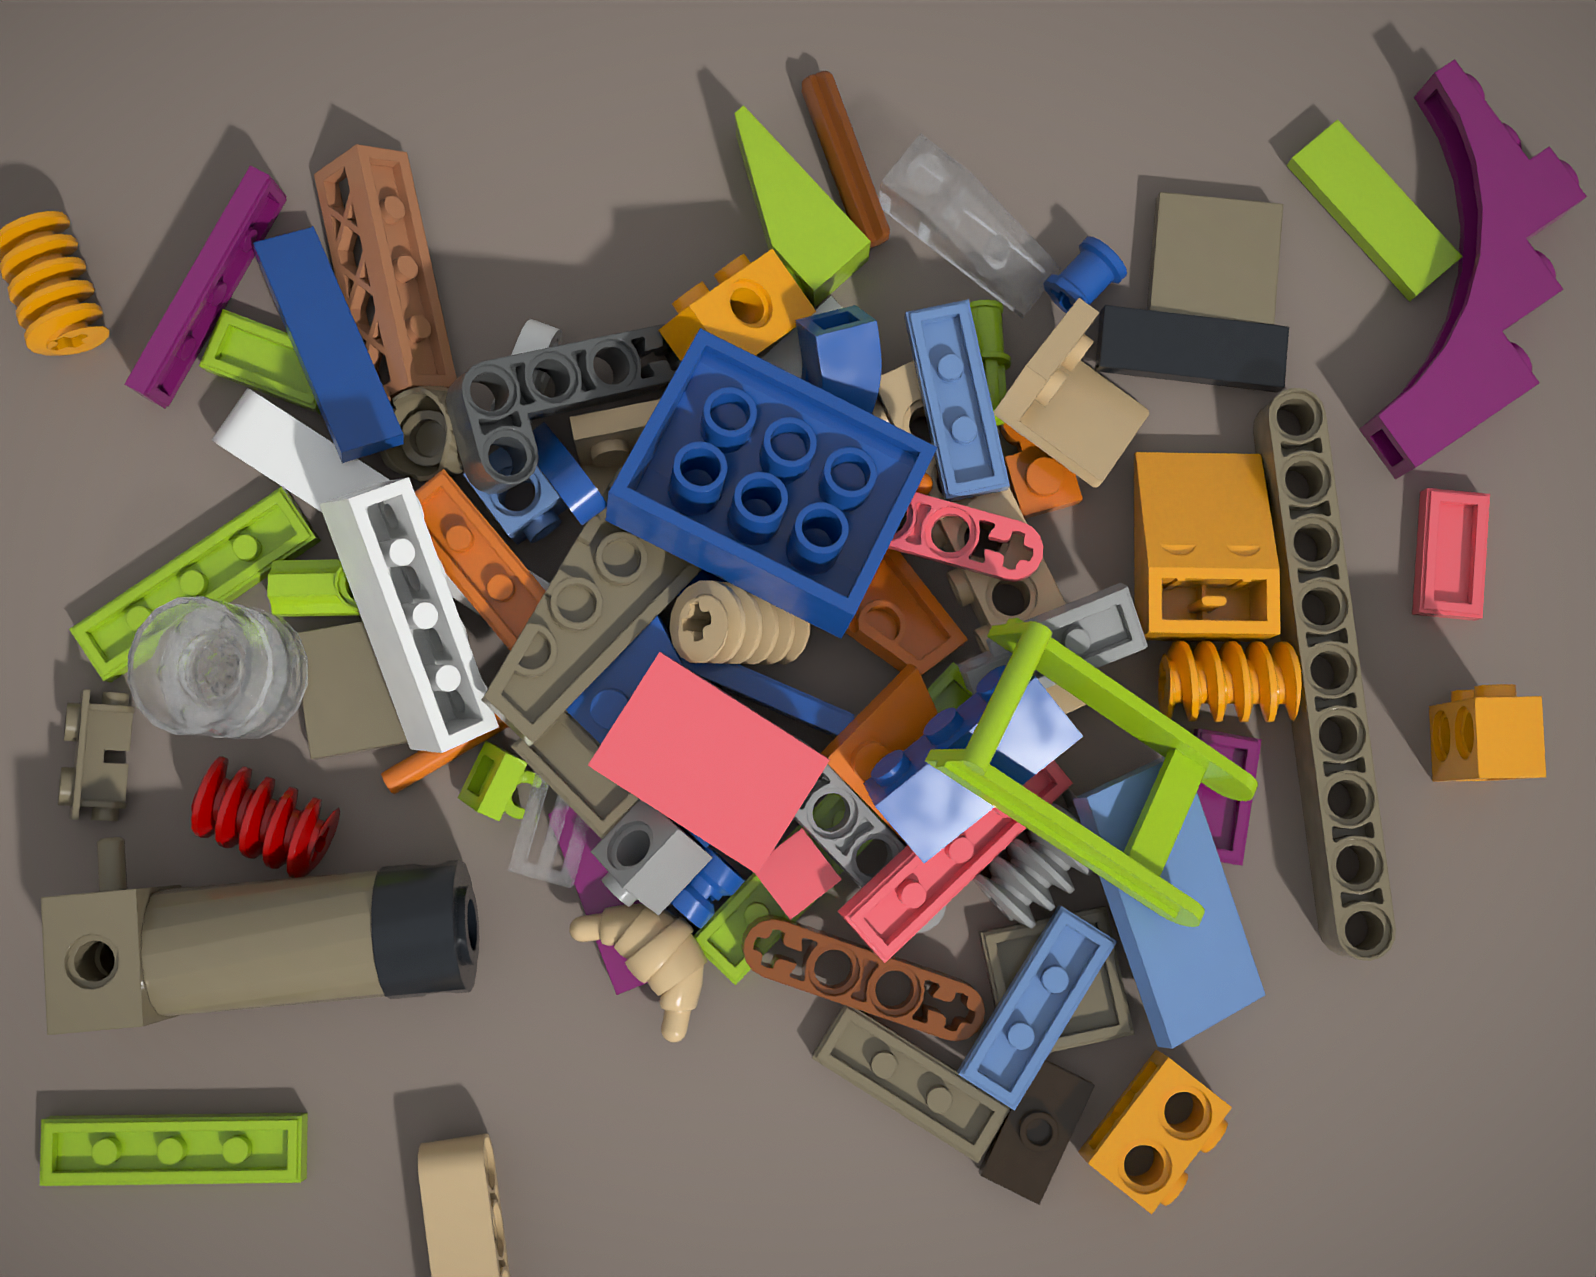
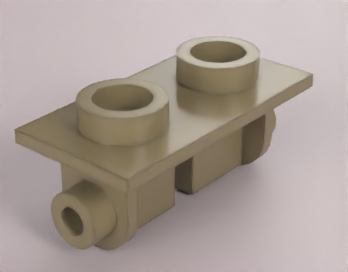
[58,689,135,821]

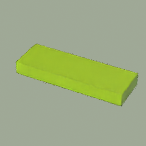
[1286,119,1463,302]

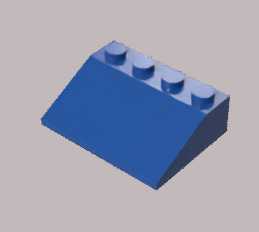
[605,328,938,639]

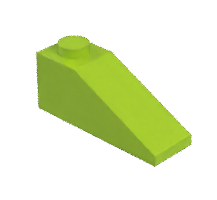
[734,105,871,308]

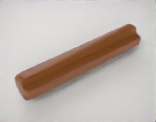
[801,71,890,248]

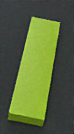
[69,486,321,683]
[39,1113,308,1186]

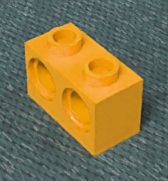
[1429,684,1546,782]
[1078,1050,1232,1215]

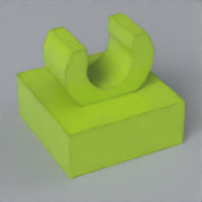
[458,741,543,821]

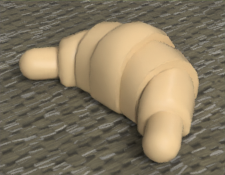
[569,904,708,1042]

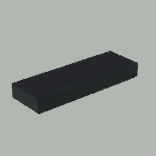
[1095,305,1289,392]

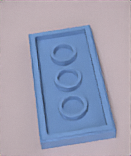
[1073,757,1266,1049]

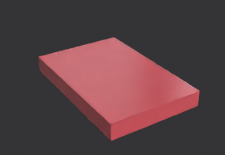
[588,652,831,875]

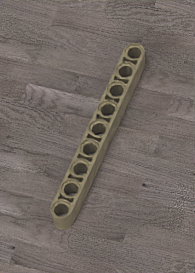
[1253,388,1396,961]

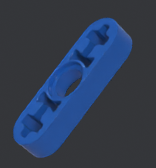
[532,422,607,525]

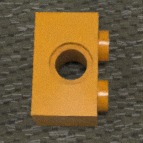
[658,248,817,361]

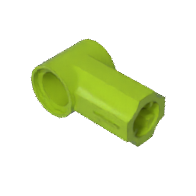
[267,559,360,617]

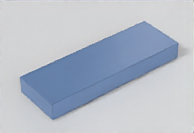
[904,299,1010,502]
[957,905,1117,1111]

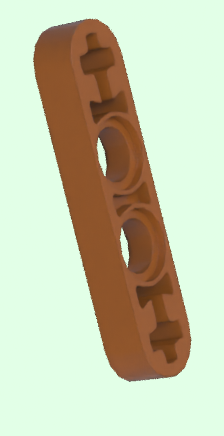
[741,915,985,1041]

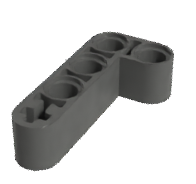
[446,324,681,494]

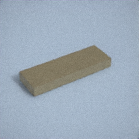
[812,1005,1011,1163]

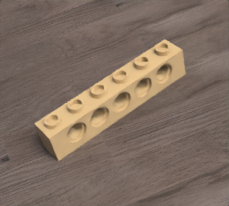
[872,360,1087,714]

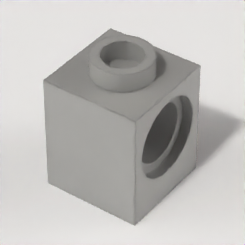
[591,800,713,916]

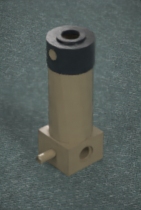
[41,837,480,1035]

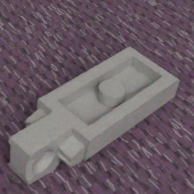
[958,583,1148,695]

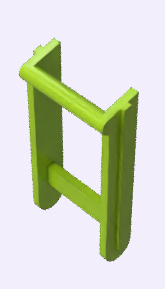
[925,618,1258,927]

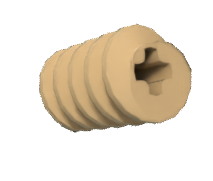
[669,581,810,665]

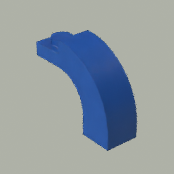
[795,305,882,414]

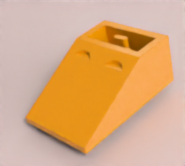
[1134,452,1280,642]

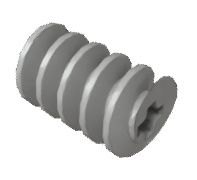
[973,789,1094,929]

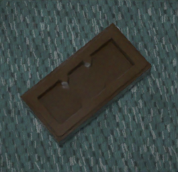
[978,1060,1095,1205]

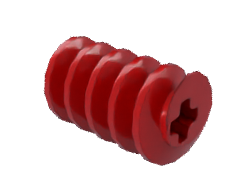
[191,756,340,878]

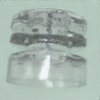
[127,596,308,740]

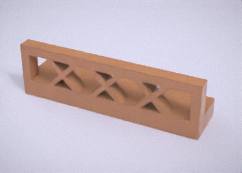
[314,144,457,404]

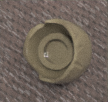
[380,386,464,484]

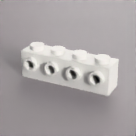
[319,477,499,753]

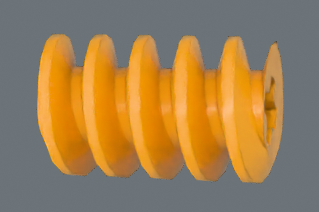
[0,211,110,356]
[1158,641,1302,722]

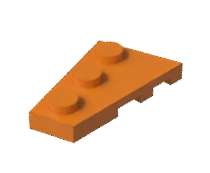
[845,548,968,676]
[821,663,938,845]

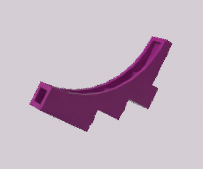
[1359,59,1587,480]

